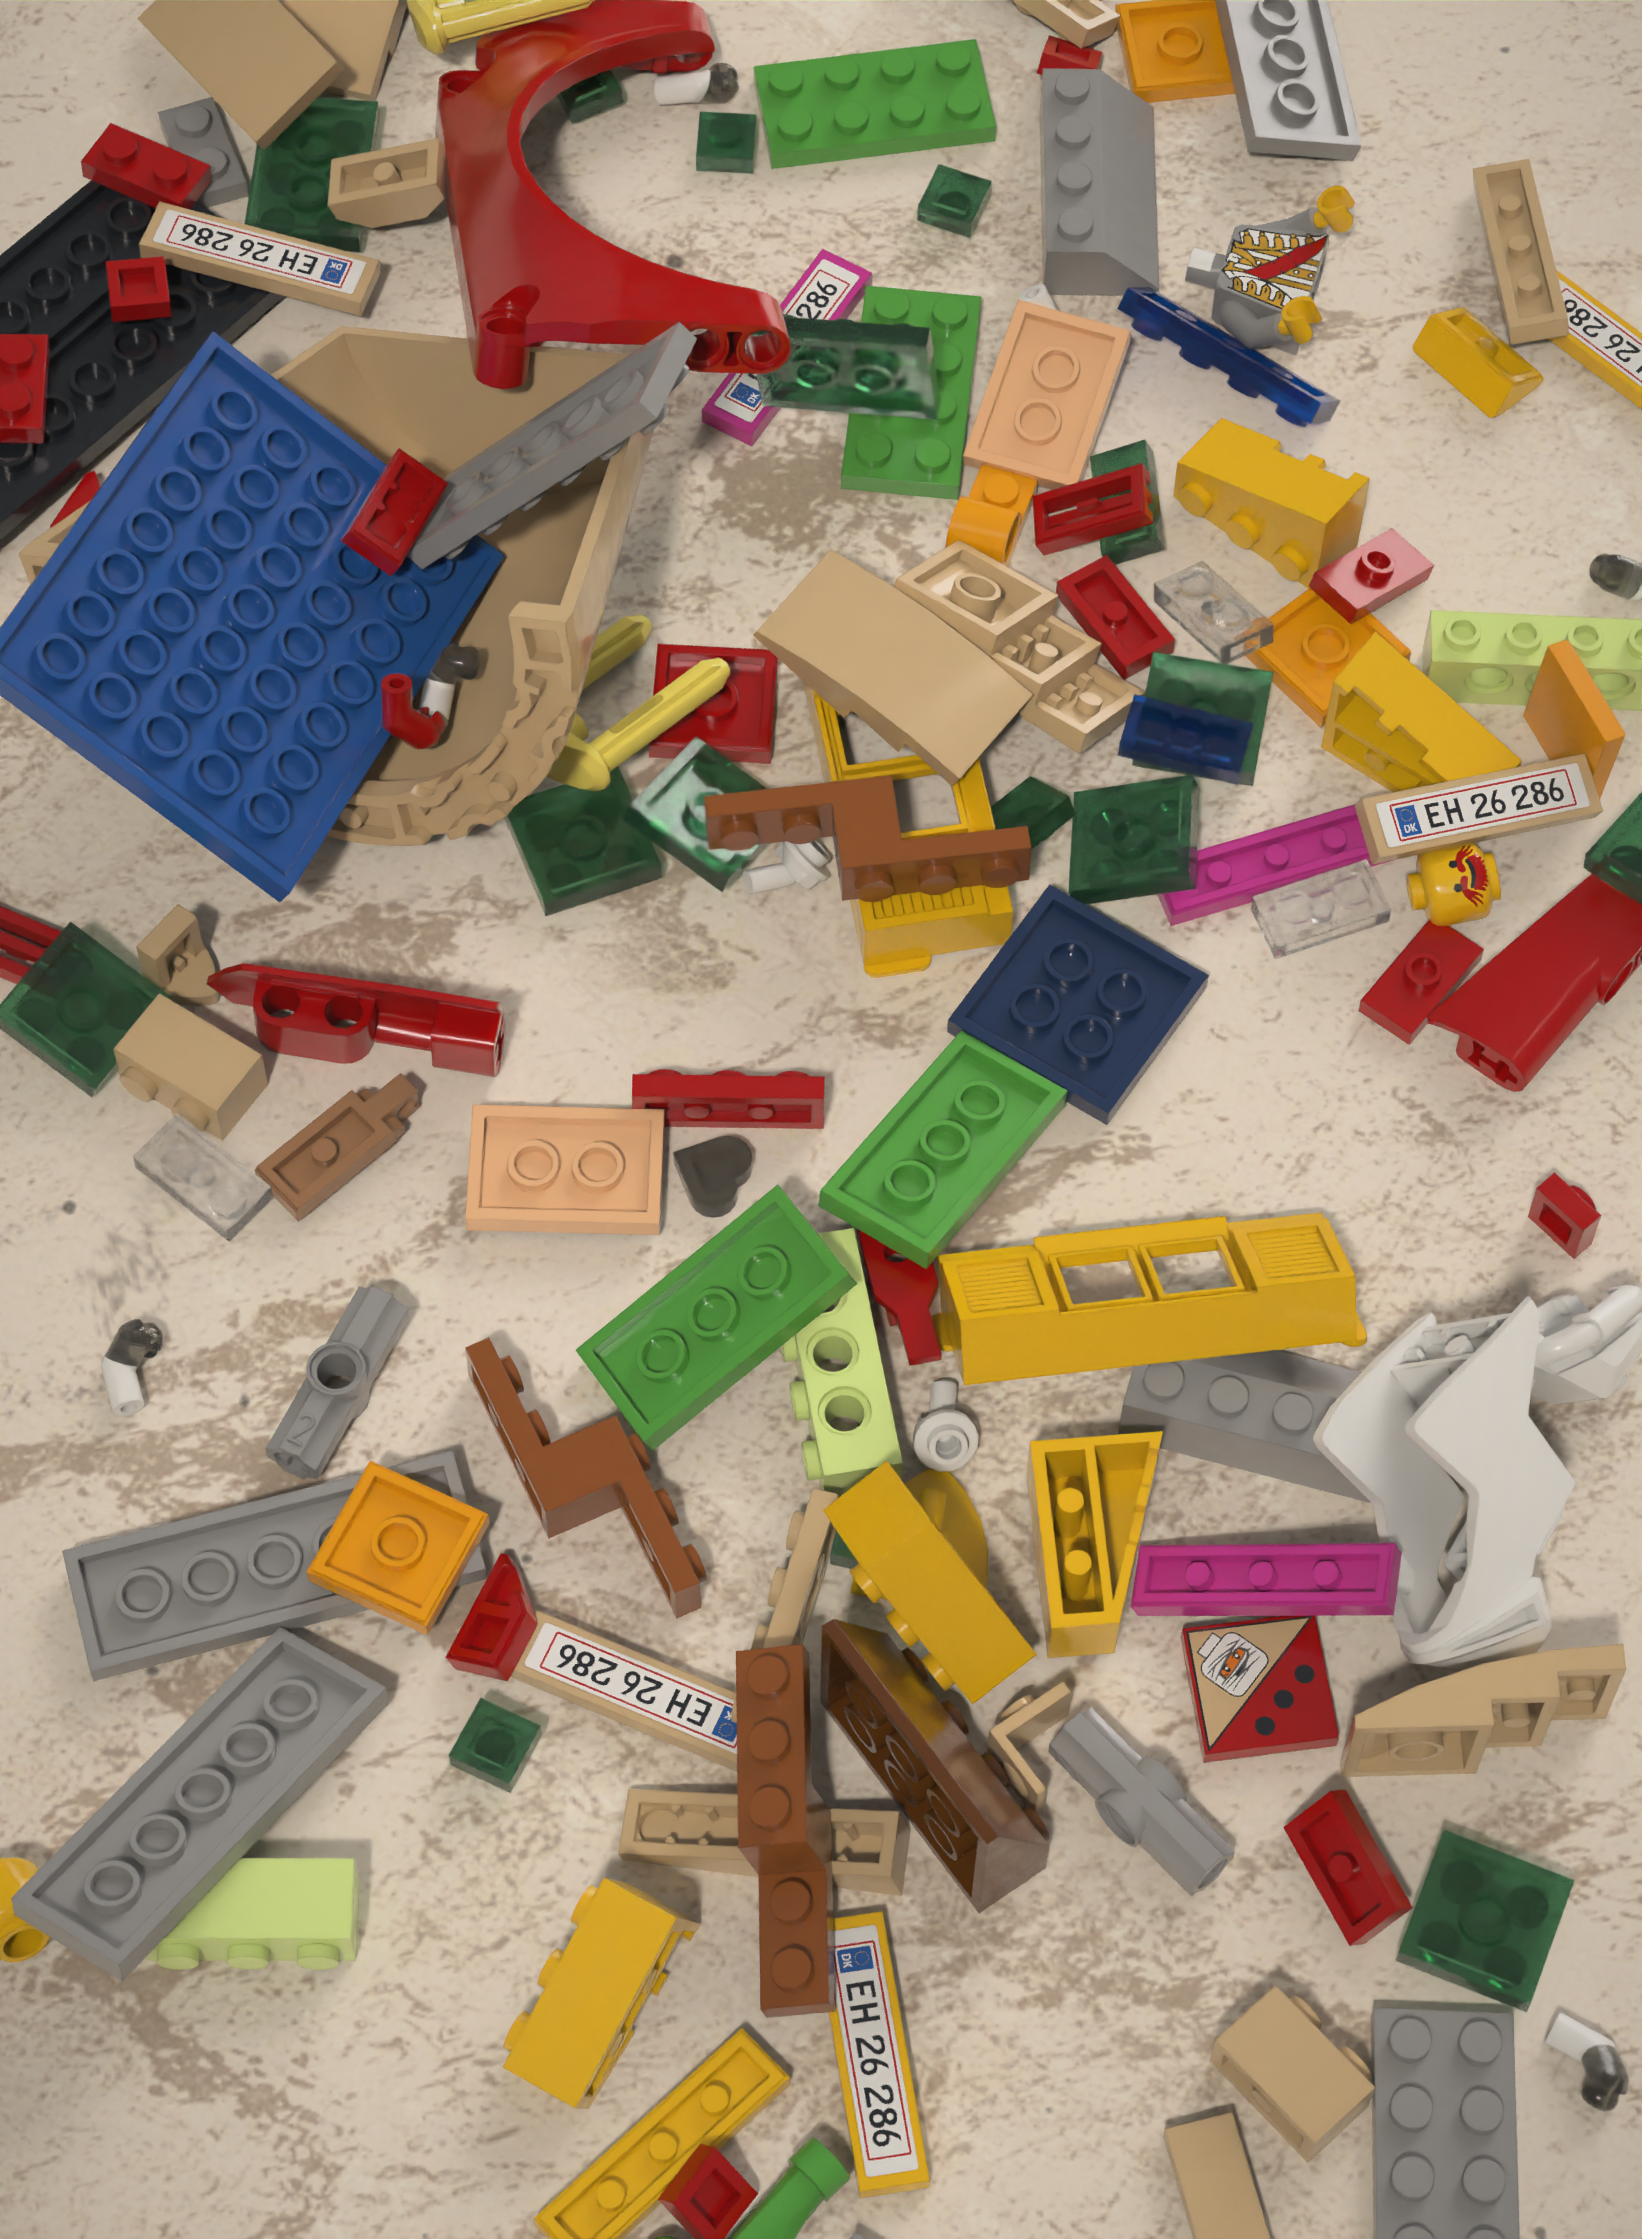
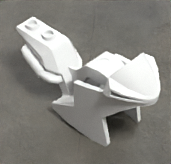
[1313,1285,1642,1672]

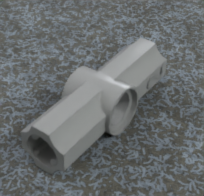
[266,1285,410,1480]
[1048,1708,1235,1896]

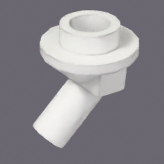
[742,839,831,895]
[913,1381,979,1471]

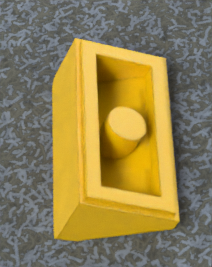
[1413,307,1544,418]

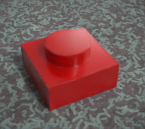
[1036,35,1103,75]
[106,256,171,322]
[1528,1172,1601,1259]
[658,2144,758,2239]

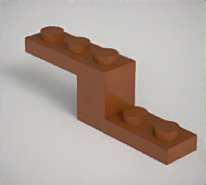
[704,775,1031,902]
[465,1338,707,1619]
[736,1644,835,2018]

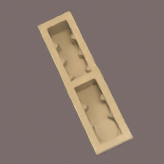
[618,1789,910,1896]

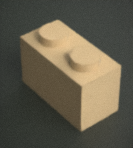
[113,993,268,1141]
[1210,1985,1375,2163]

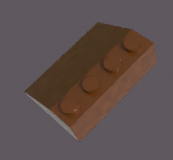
[820,1619,1050,1913]

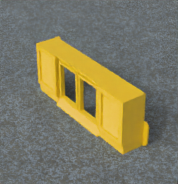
[802,680,1013,978]
[931,1212,1367,1385]

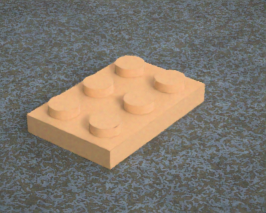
[963,299,1131,490]
[465,1105,665,1235]

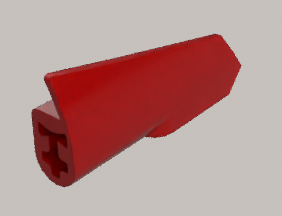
[1427,855,1642,1092]
[206,963,506,1077]

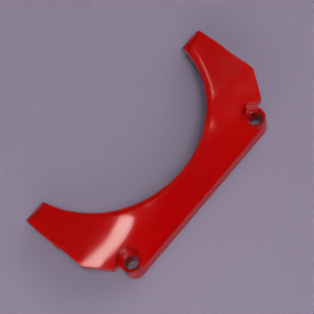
[435,0,791,389]

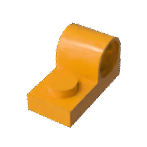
[945,464,1038,567]

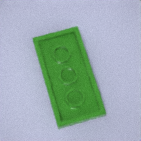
[754,39,996,169]
[841,286,981,500]
[818,1030,1068,1269]
[576,1185,857,1451]

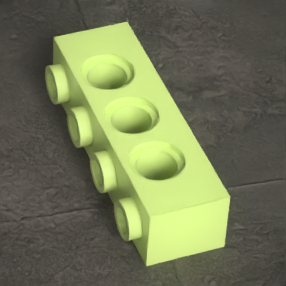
[1422,610,1642,711]
[781,1228,903,1497]

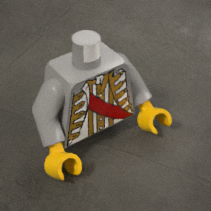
[1185,185,1355,355]

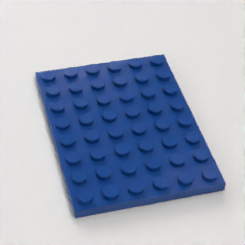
[0,331,504,903]

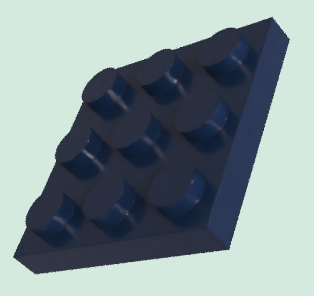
[947,884,1209,1125]

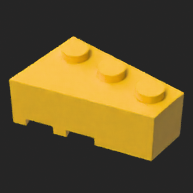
[1173,418,1370,589]
[1321,631,1522,793]
[1026,1431,1163,1658]
[823,1460,1037,1705]
[503,1877,701,2109]

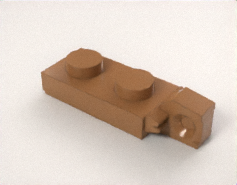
[254,1073,421,1222]

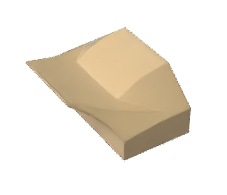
[328,138,445,228]

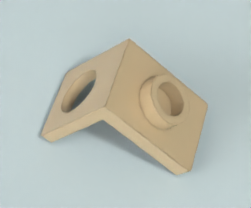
[987,1682,1072,1814]

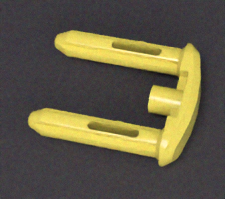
[407,0,595,55]
[546,614,730,791]

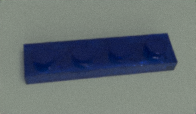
[1117,287,1341,427]

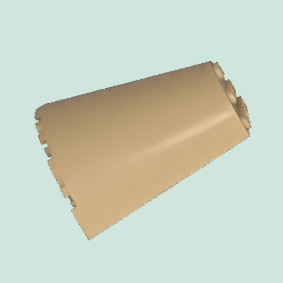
[18,326,654,846]

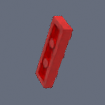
[632,1069,825,1129]

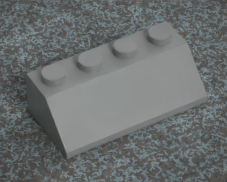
[1039,69,1159,296]
[1118,1350,1371,1503]

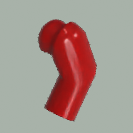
[381,673,445,750]

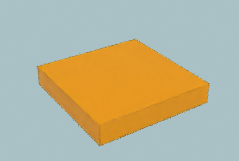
[1115,0,1235,103]
[1239,588,1411,728]
[1523,640,1626,799]
[306,1461,490,1636]

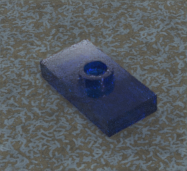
[1118,694,1254,785]

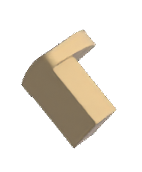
[136,904,220,1006]

